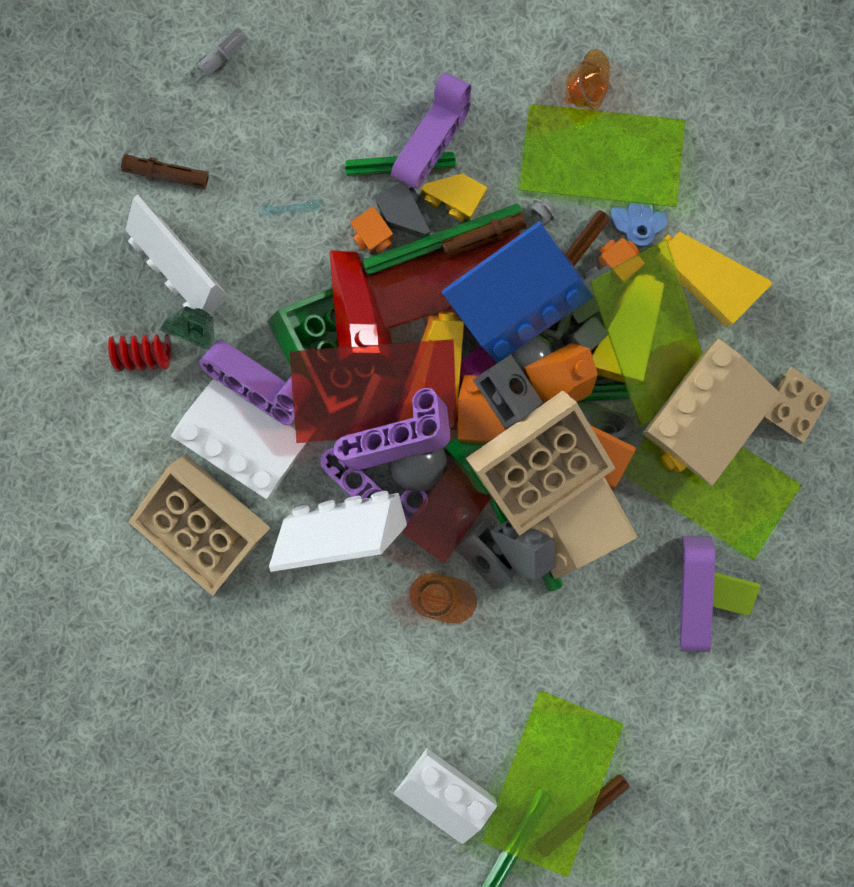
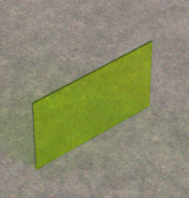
[519,104,685,207]
[590,239,702,426]
[623,438,802,560]
[482,691,624,878]

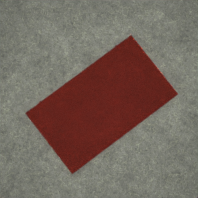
[367,231,521,329]
[289,339,457,443]

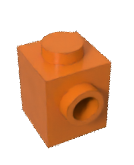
[350,206,394,254]
[597,237,645,285]

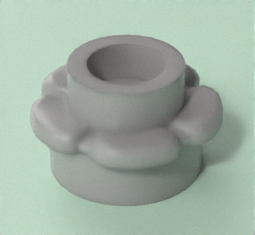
[529,198,555,225]

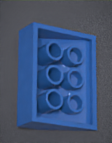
[442,221,593,363]

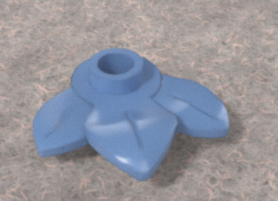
[611,194,667,248]

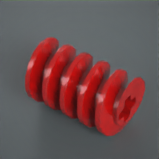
[108,334,172,372]

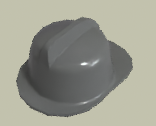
[577,402,635,441]

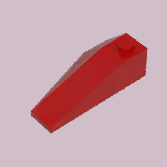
[329,250,394,362]

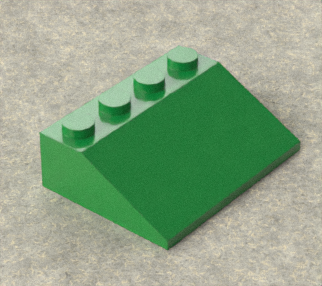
[267,288,397,422]

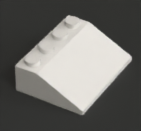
[125,195,230,319]
[171,379,317,499]
[269,491,407,572]

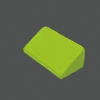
[713,572,760,616]

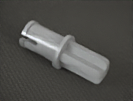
[197,27,248,78]

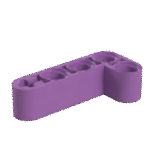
[391,72,472,189]
[199,340,313,425]
[334,388,450,470]
[320,448,428,530]
[680,536,715,652]

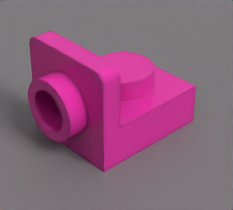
[459,347,497,386]

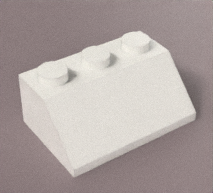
[394,748,497,845]

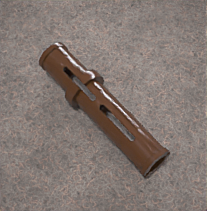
[121,154,209,189]
[441,211,527,259]

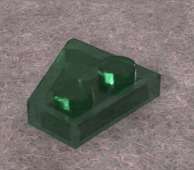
[160,306,215,350]

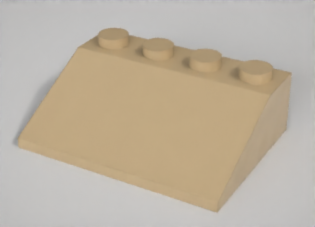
[642,338,781,486]
[466,391,616,536]
[129,454,271,596]
[531,477,638,579]

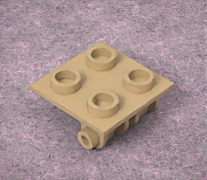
[762,367,831,443]

